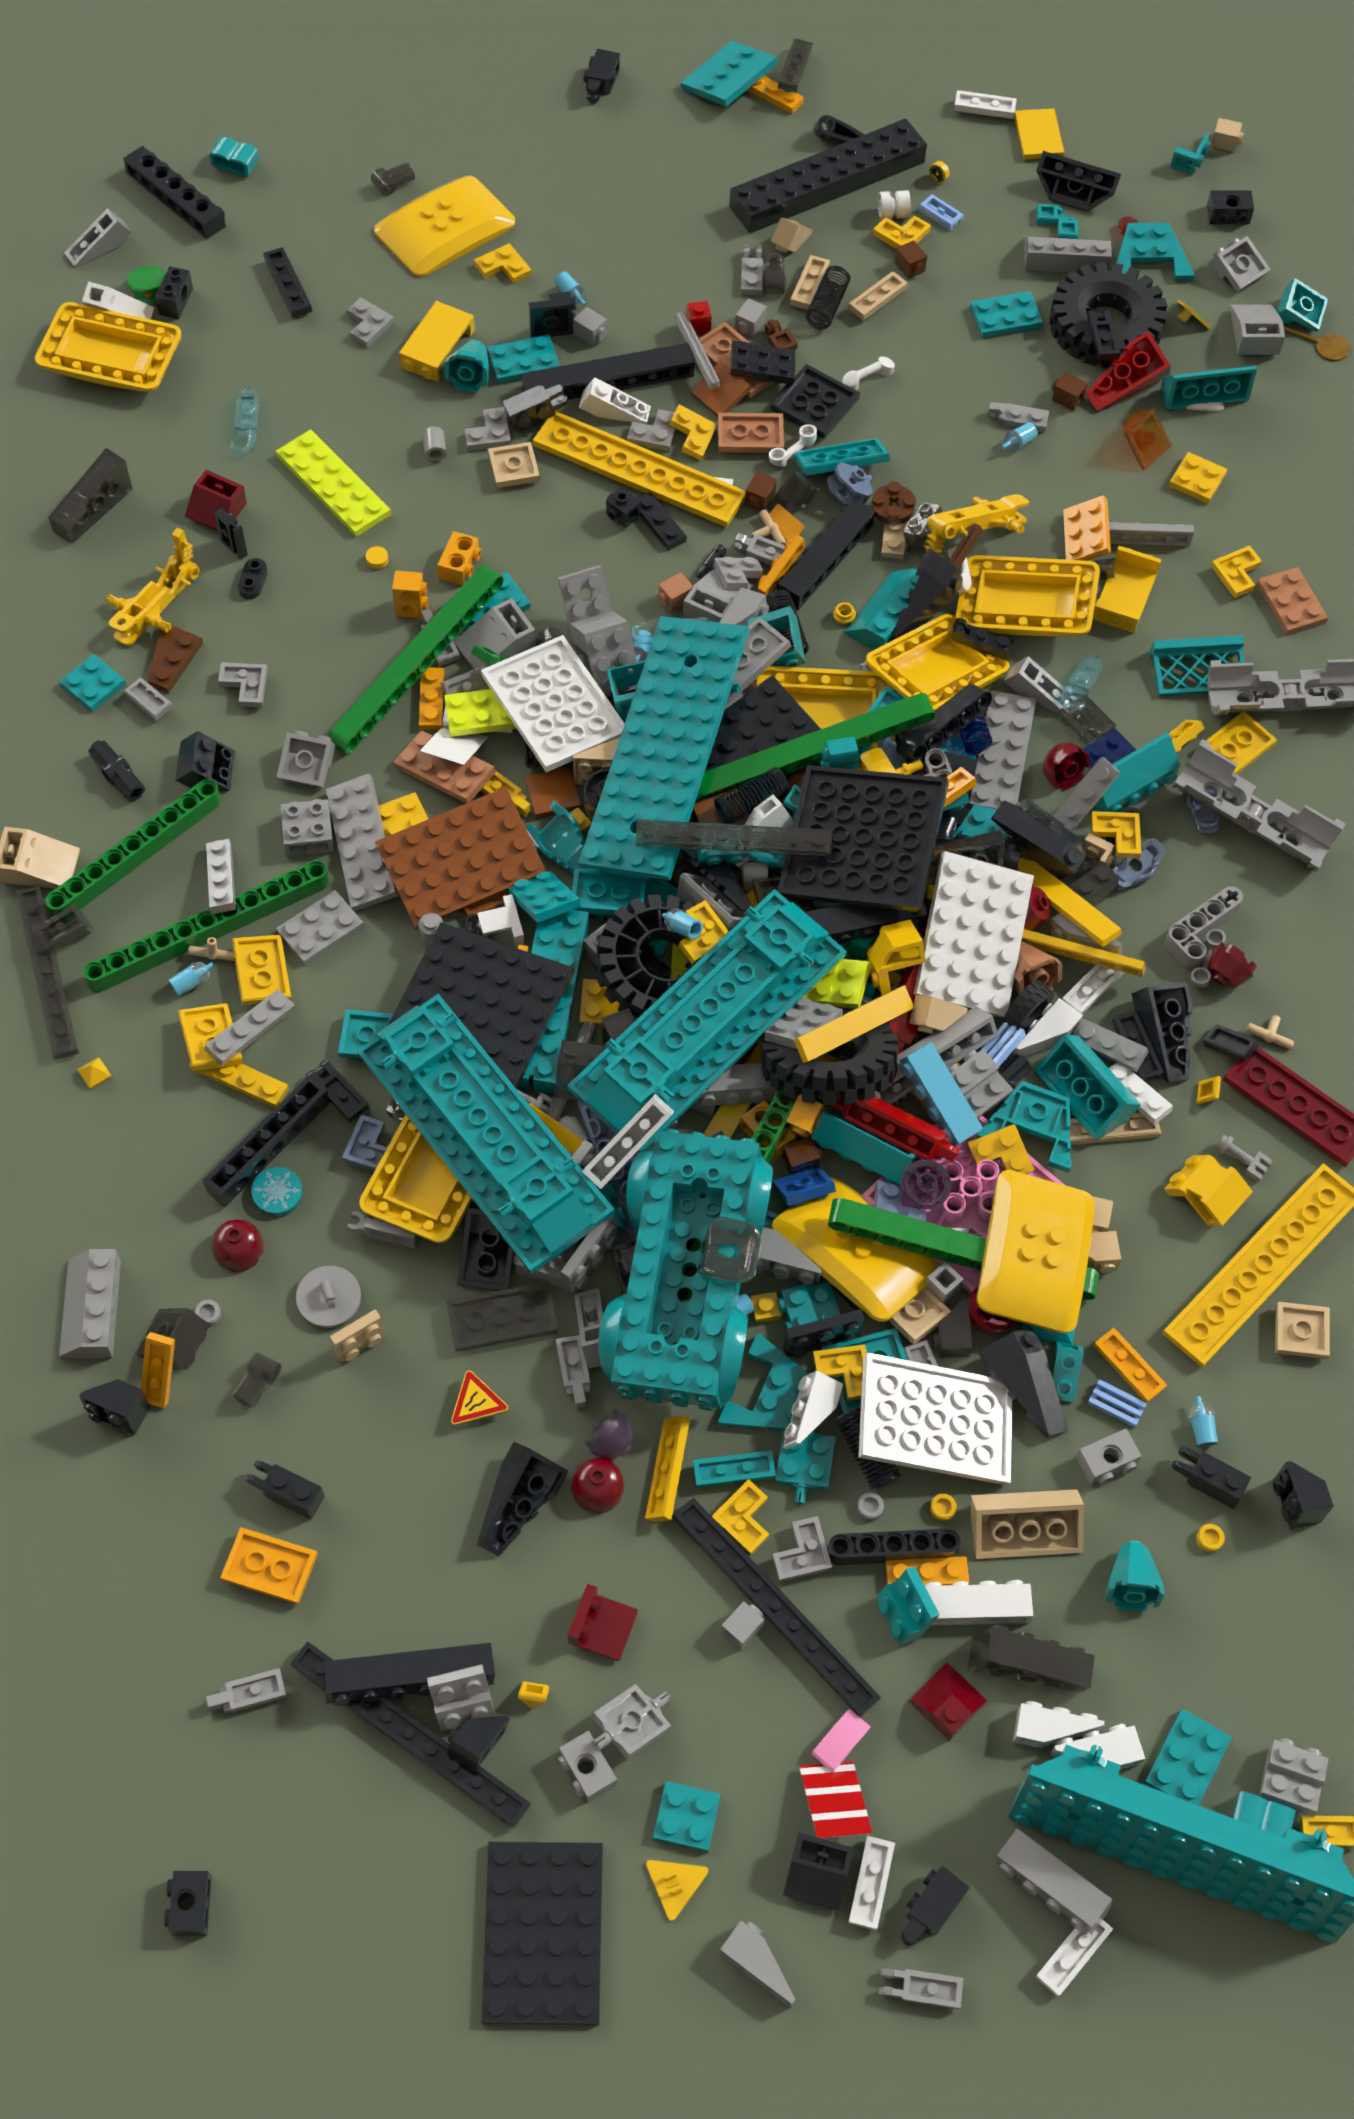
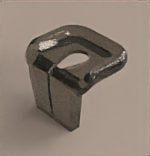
[697,1217,761,1283]

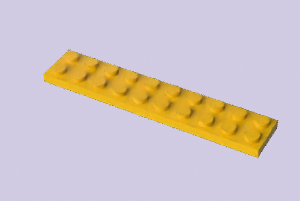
[533,411,745,528]
[1162,1163,1354,1368]

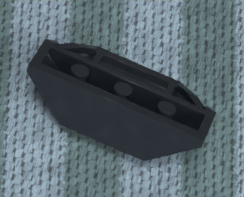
[1036,151,1121,211]

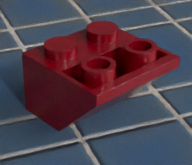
[185,470,247,532]

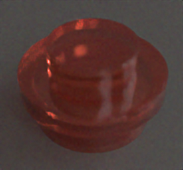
[1118,217,1139,235]

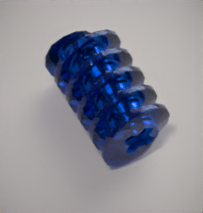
[959,713,992,755]

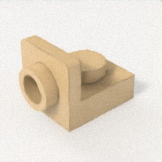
[1084,833,1115,874]

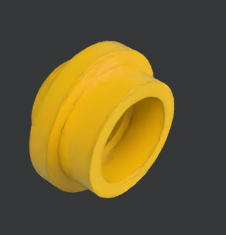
[833,602,856,624]

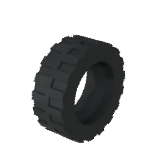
[1003,980,1054,1031]

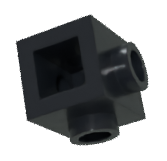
[606,487,641,528]

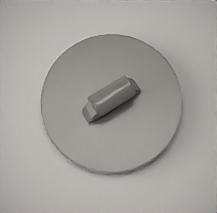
[296,1266,361,1328]

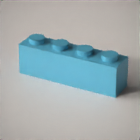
[899,1042,983,1145]

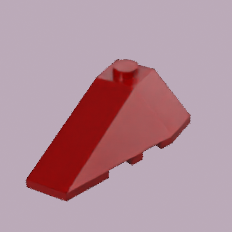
[1085,331,1171,412]

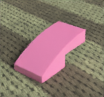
[812,1709,871,1772]

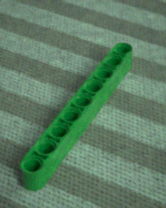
[45,779,221,922]

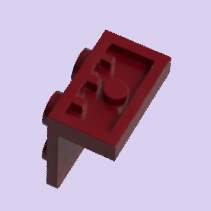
[568,1584,638,1661]

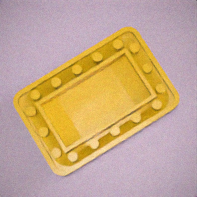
[374,176,515,277]
[35,302,182,392]
[955,555,1100,636]
[865,614,1010,711]
[756,666,895,749]
[359,1115,473,1243]
[977,1170,1095,1334]
[771,1177,940,1322]

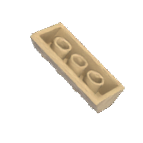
[971,1489,1084,1559]

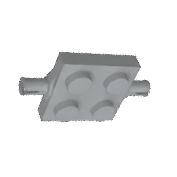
[592,1684,671,1760]

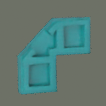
[1036,204,1079,239]

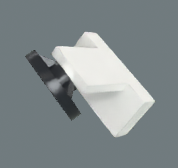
[463,894,525,948]

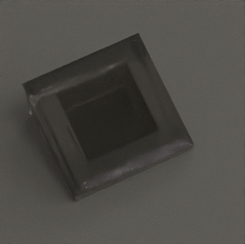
[1093,558,1115,580]

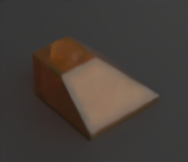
[1123,408,1172,470]

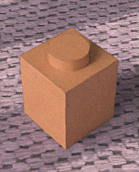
[658,572,693,613]

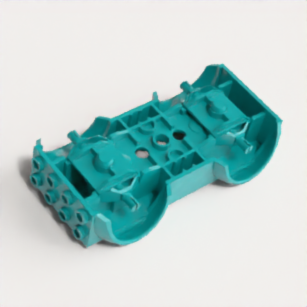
[598,1129,773,1411]

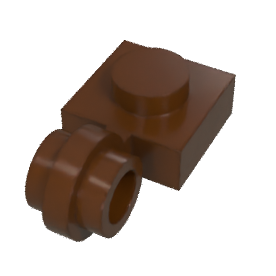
[764,319,798,350]

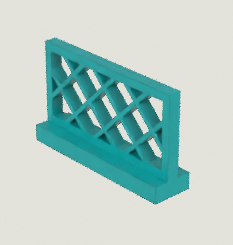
[1149,635,1245,697]

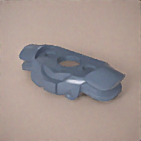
[1186,789,1220,834]
[1107,838,1165,891]

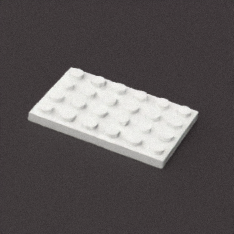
[481,635,625,772]
[913,851,1034,1018]
[859,1353,1012,1485]

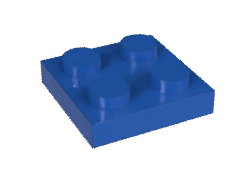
[772,1166,836,1206]

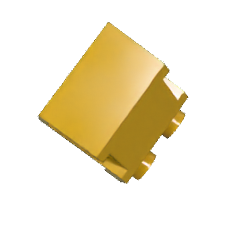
[867,920,926,995]
[1164,1155,1253,1226]

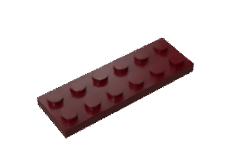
[1222,1047,1354,1167]

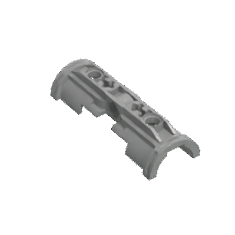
[1208,659,1354,715]
[1172,739,1345,872]

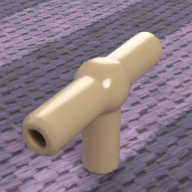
[752,510,786,546]
[188,937,235,961]
[1246,1015,1294,1050]

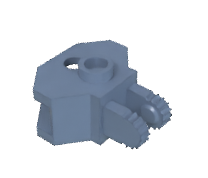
[827,462,875,505]

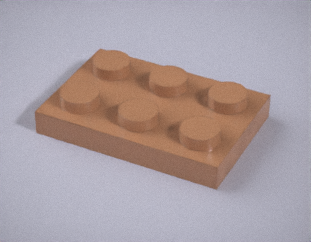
[718,413,784,453]
[1257,567,1328,635]

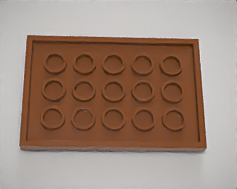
[375,787,546,929]

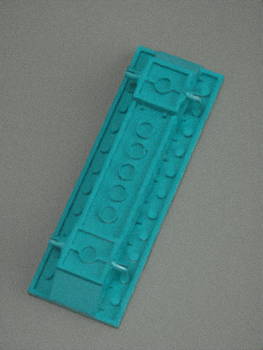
[579,616,749,881]
[567,889,847,1153]
[356,994,615,1274]
[1008,1744,1354,1942]

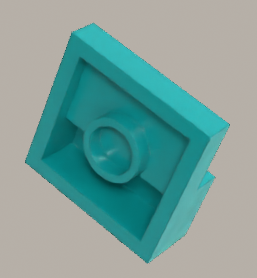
[777,1282,840,1329]
[876,1567,940,1645]

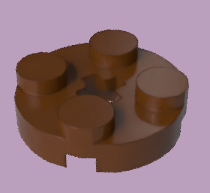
[871,481,916,524]

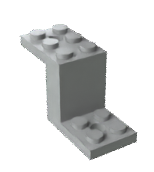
[557,565,637,694]
[561,1140,618,1295]

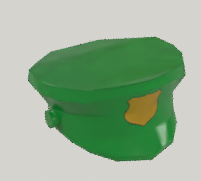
[127,266,166,306]

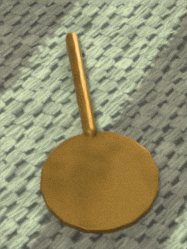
[1283,325,1350,361]

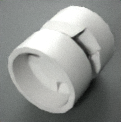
[878,190,911,220]

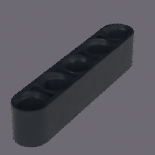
[896,684,992,762]
[827,1528,961,1565]

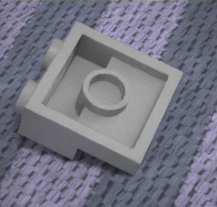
[1210,236,1270,292]
[277,730,336,788]
[948,1049,1013,1119]
[427,1665,495,1732]
[1259,1738,1329,1817]

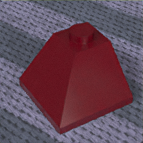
[909,1662,988,1741]

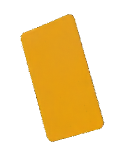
[769,504,805,541]

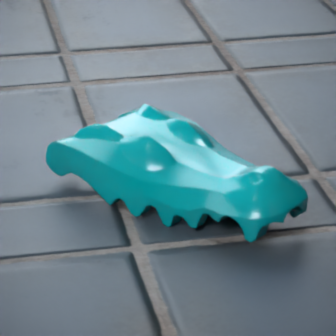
[526,800,596,874]

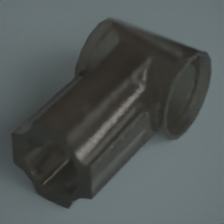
[371,162,415,196]
[233,1352,282,1408]

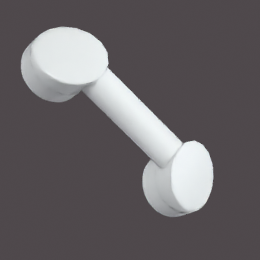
[842,357,895,391]
[769,425,817,466]
[947,546,971,594]

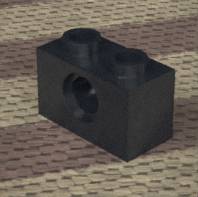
[1207,190,1254,224]
[155,266,193,319]
[164,1871,212,1936]

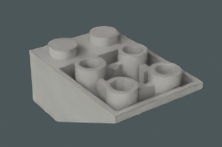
[1230,305,1285,355]
[683,568,754,623]
[454,598,536,670]
[744,1227,821,1286]

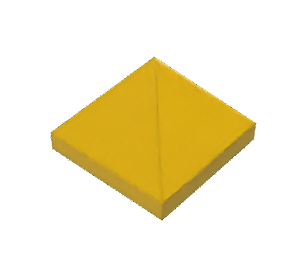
[77,1057,112,1089]
[1197,1076,1221,1104]
[518,1682,550,1709]

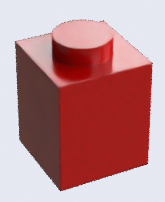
[686,301,712,336]

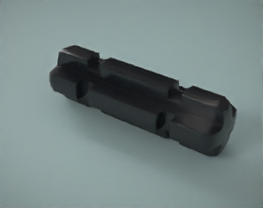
[696,544,727,580]

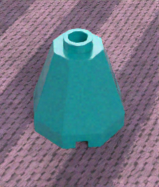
[445,339,489,393]
[1105,1541,1164,1612]

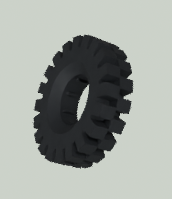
[1049,262,1167,368]
[595,894,696,1021]
[761,1007,898,1105]

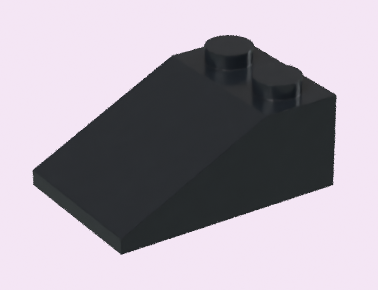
[457,1207,515,1291]

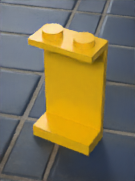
[399,301,475,382]
[1093,546,1162,633]

